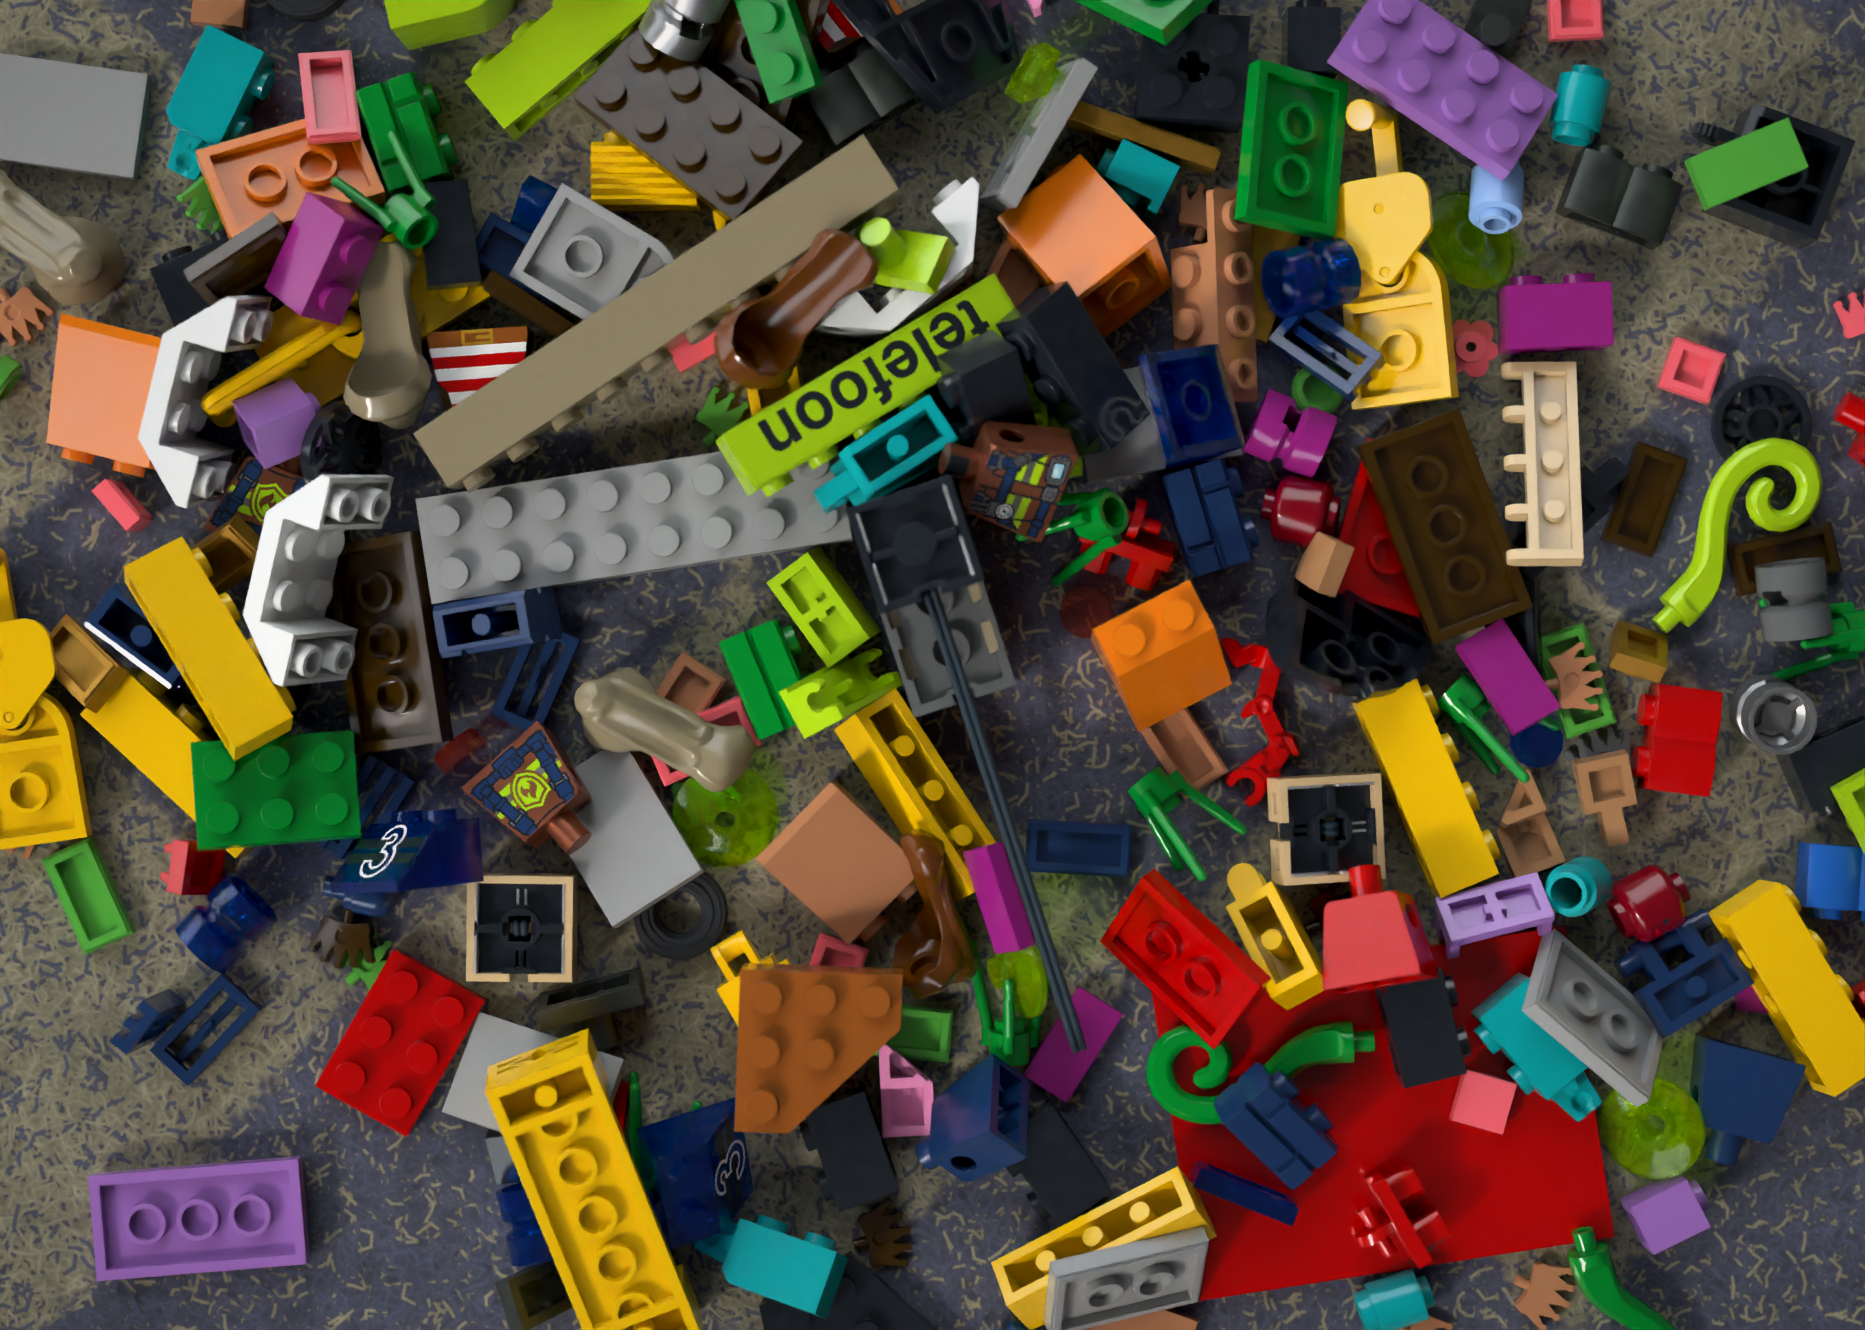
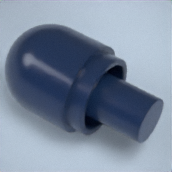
[322,872,398,917]

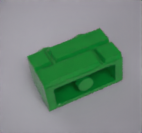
[355,72,459,196]
[718,618,812,740]

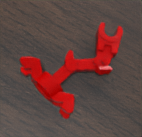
[1220,637,1300,807]

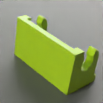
[766,547,881,668]
[779,648,903,739]

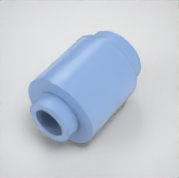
[1469,160,1525,234]

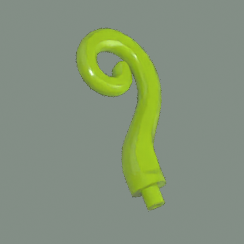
[1652,438,1823,634]

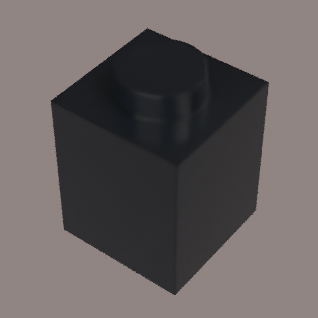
[1282,0,1341,79]

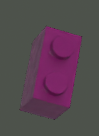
[264,192,384,325]
[1496,273,1614,354]

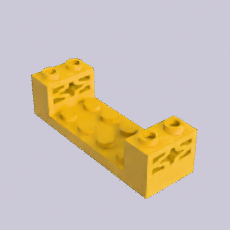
[485,1028,703,1330]

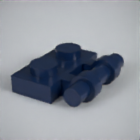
[1614,908,1755,1038]

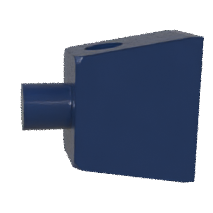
[1687,1034,1806,1166]
[915,1053,1030,1182]

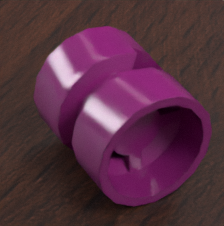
[1242,388,1337,479]

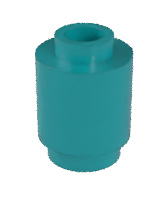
[1548,64,1612,147]
[1545,856,1612,917]
[1353,1268,1435,1330]

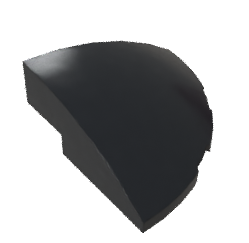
[1265,576,1432,698]

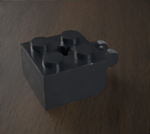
[1134,0,1250,133]
[1679,104,1855,249]

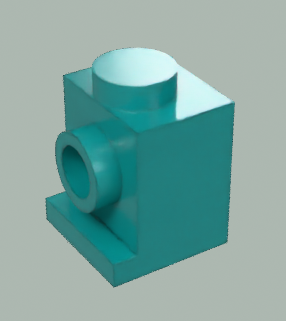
[1096,138,1180,221]

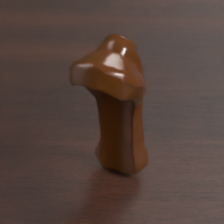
[714,229,879,389]
[892,829,978,1000]

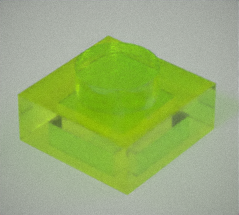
[1004,41,1062,104]

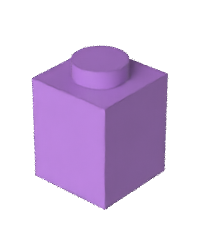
[232,376,322,469]
[1619,1171,1711,1255]

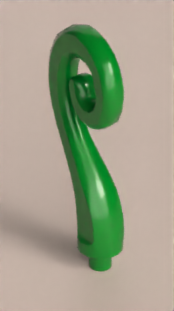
[1146,1021,1375,1124]
[1567,1226,1676,1330]

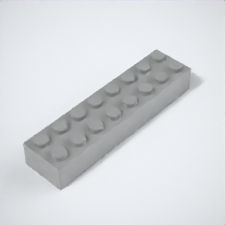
[415,443,854,605]

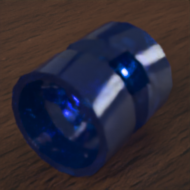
[1261,237,1361,319]
[175,873,278,974]
[495,1182,554,1266]

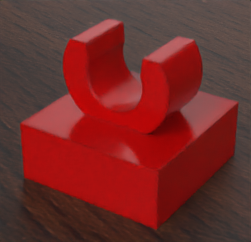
[160,839,226,895]

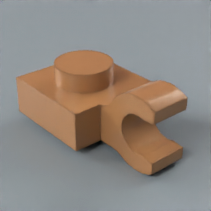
[1572,749,1638,847]

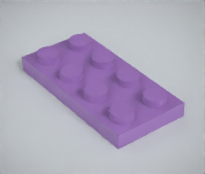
[1327,0,1558,180]
[88,1156,311,1281]

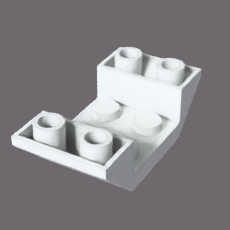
[814,176,979,341]
[138,294,274,508]
[243,475,394,686]

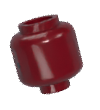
[1261,474,1342,547]
[1606,865,1691,942]

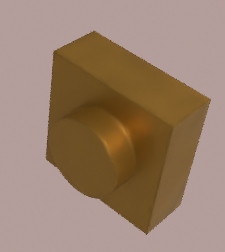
[1609,620,1668,683]

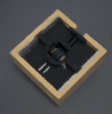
[1267,772,1386,886]
[466,872,578,983]

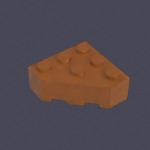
[734,963,903,1134]

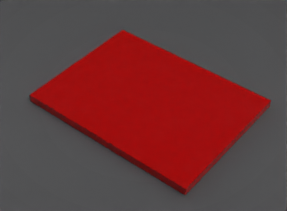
[1151,924,1615,1301]

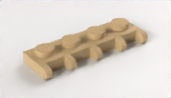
[1501,361,1584,566]

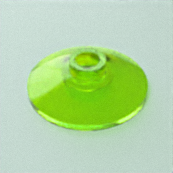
[1427,191,1514,289]
[673,768,778,867]
[987,942,1048,1018]
[1599,1076,1705,1180]

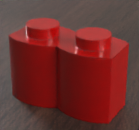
[1631,684,1722,797]

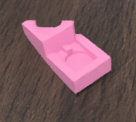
[879,1043,934,1138]

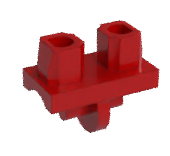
[1079,498,1176,592]
[1355,1165,1451,1269]

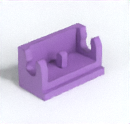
[1435,872,1555,959]

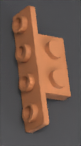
[1170,188,1258,403]

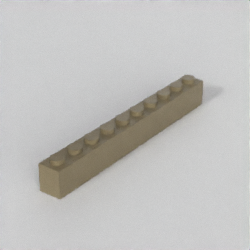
[413,134,903,492]

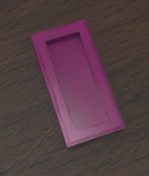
[1455,619,1561,737]
[962,841,1036,954]
[1022,985,1123,1103]

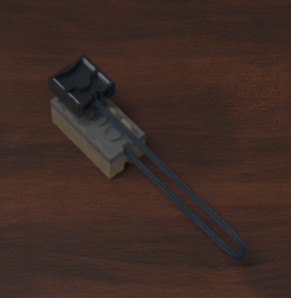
[845,475,1087,1053]

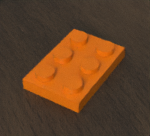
[195,118,386,240]

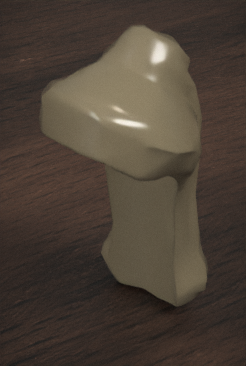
[0,169,125,306]
[343,240,432,430]
[574,667,757,793]

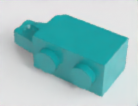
[166,24,276,182]
[813,394,959,514]
[1470,972,1602,1122]
[694,1214,848,1319]

